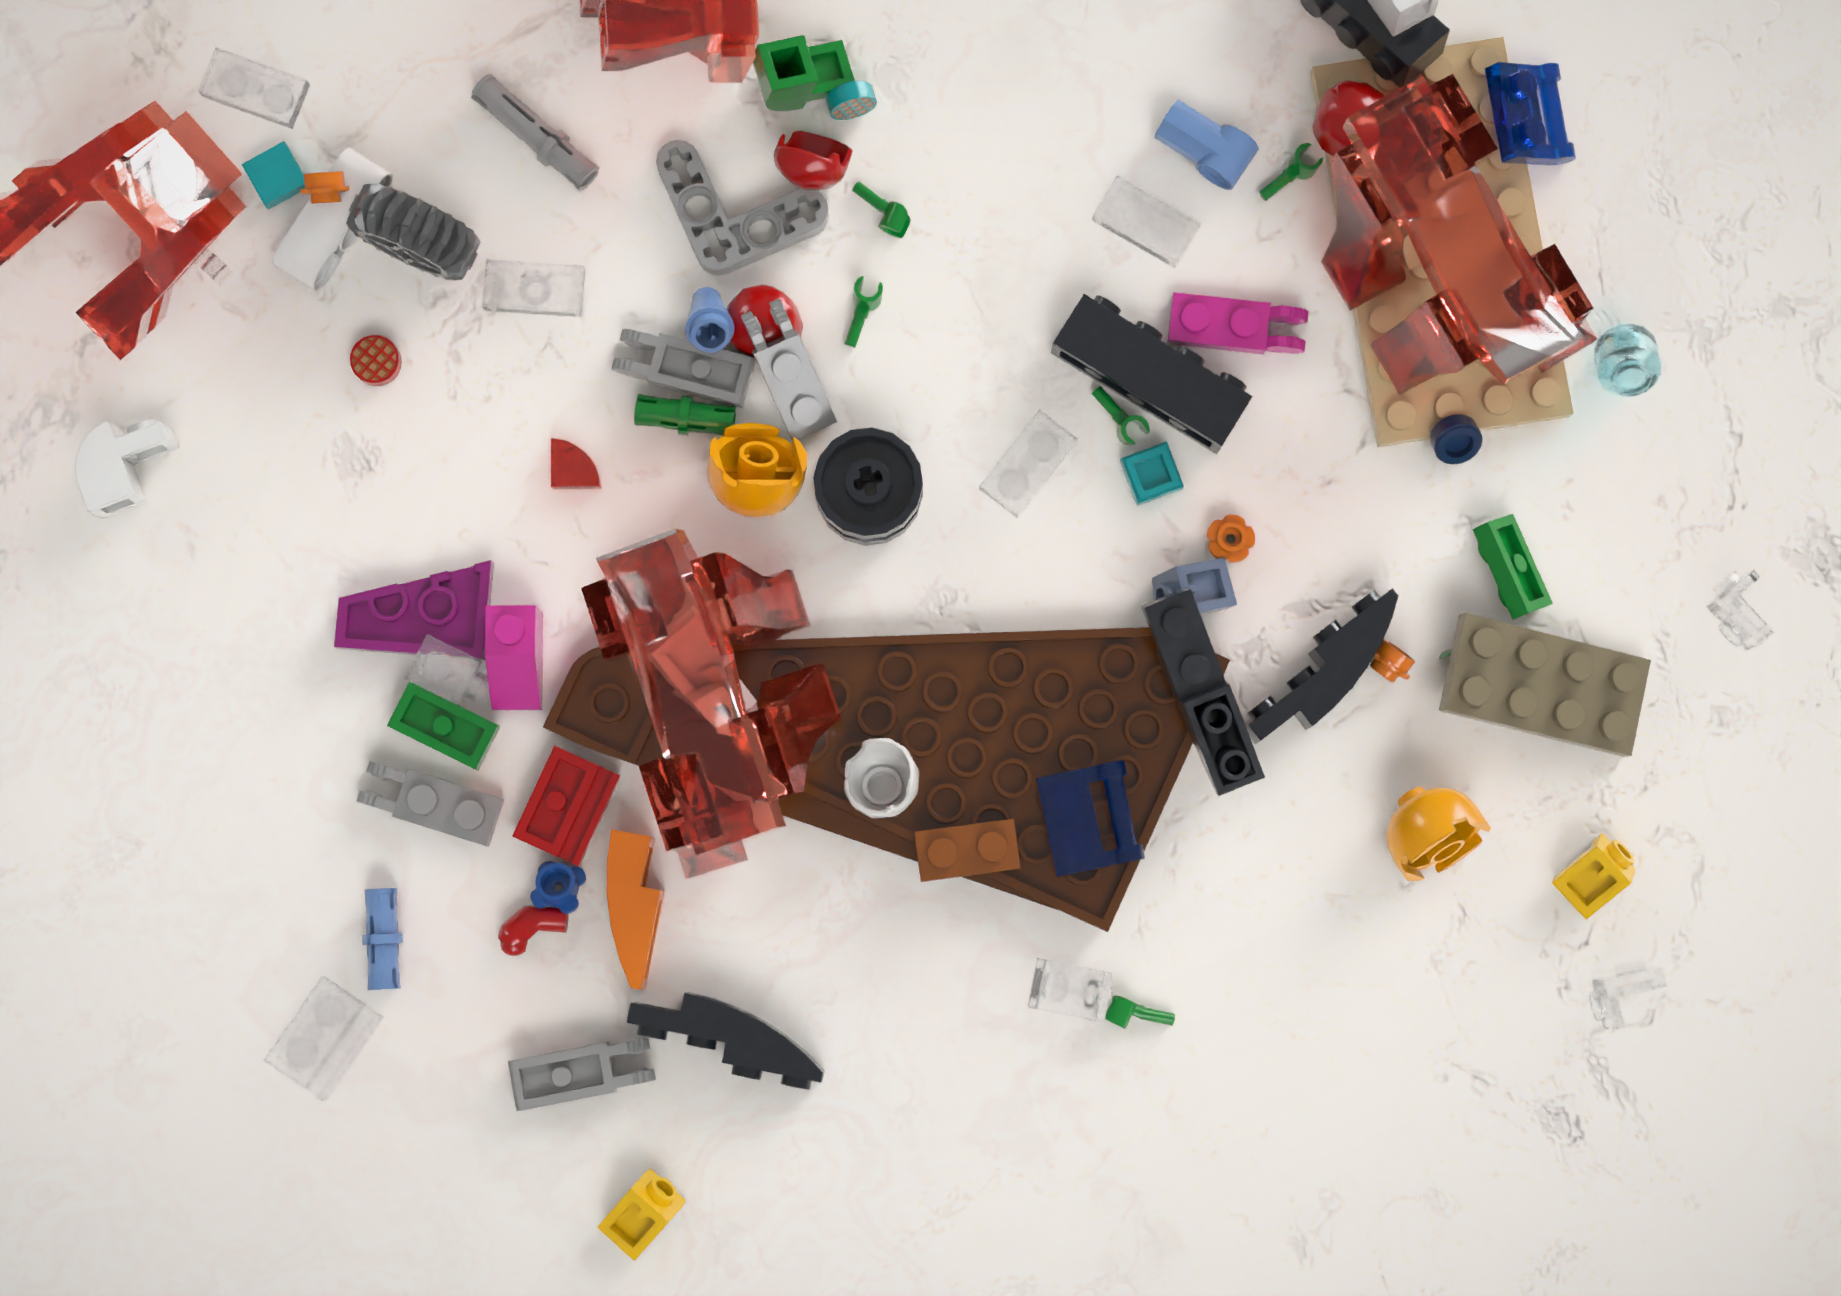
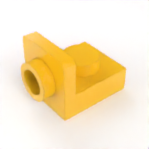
[1552,833,1636,920]
[597,1169,686,1261]

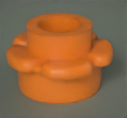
[300,171,350,204]
[1207,514,1255,563]
[1370,639,1415,683]

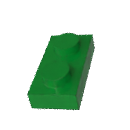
[1472,514,1553,620]
[387,681,501,771]

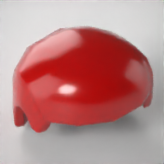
[1312,80,1391,161]
[774,131,853,190]
[727,284,803,360]

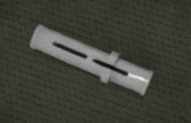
[471,74,600,191]

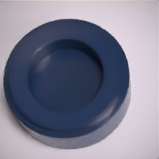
[1430,414,1483,464]

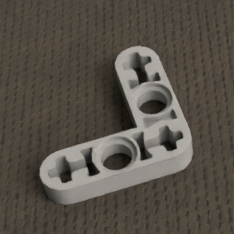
[656,140,829,276]

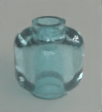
[1594,324,1662,397]

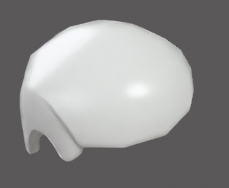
[844,738,919,819]

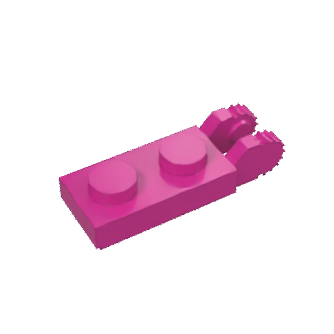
[1167,292,1309,355]

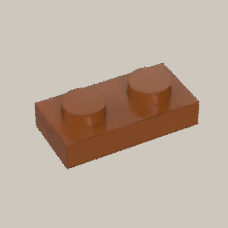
[914,819,1021,882]

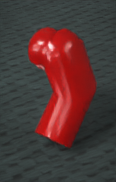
[498,905,569,956]

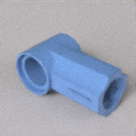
[1154,100,1259,190]

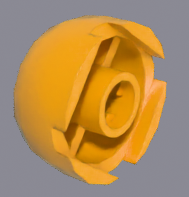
[707,423,807,517]
[1386,787,1491,881]

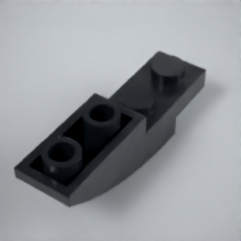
[1141,587,1265,796]
[1246,588,1399,744]
[626,992,825,1090]

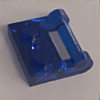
[1484,62,1576,165]
[1036,760,1145,877]

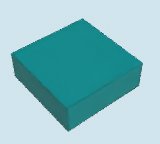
[241,141,305,210]
[1120,441,1184,506]

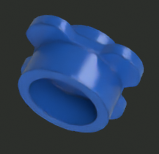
[530,861,586,914]

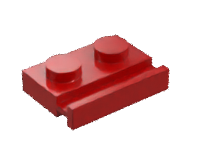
[512,745,621,867]

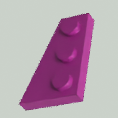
[334,560,494,660]

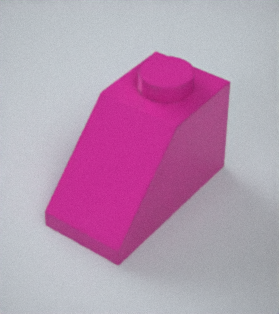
[485,605,543,710]

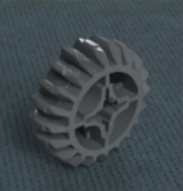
[346,184,481,281]

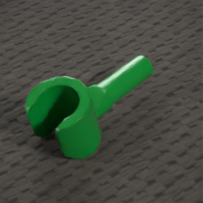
[1259,143,1323,201]
[852,181,911,239]
[844,276,883,348]
[1092,386,1150,446]
[1101,995,1175,1029]

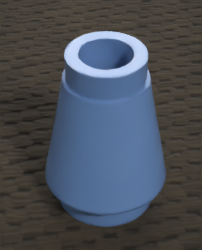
[685,287,735,353]

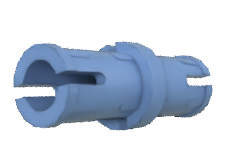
[362,888,403,990]

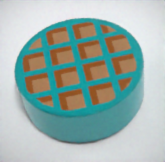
[826,80,877,120]

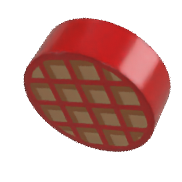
[350,335,402,386]

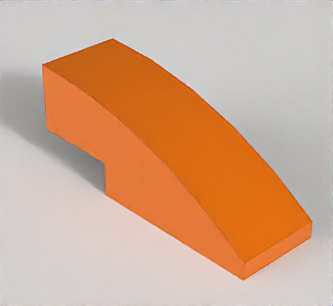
[607,829,665,990]

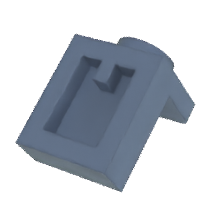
[1152,557,1237,615]

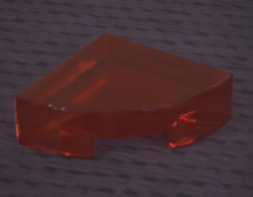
[551,438,602,490]

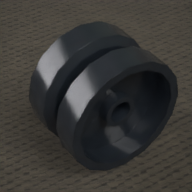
[813,427,923,546]

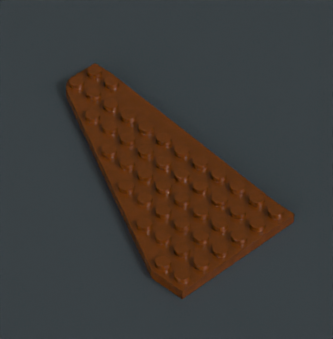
[543,627,1230,932]

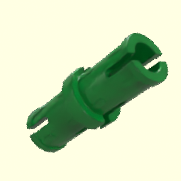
[634,394,736,436]

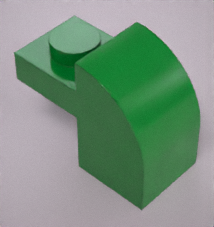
[752,35,855,111]

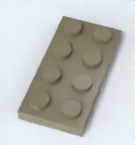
[1439,613,1651,757]

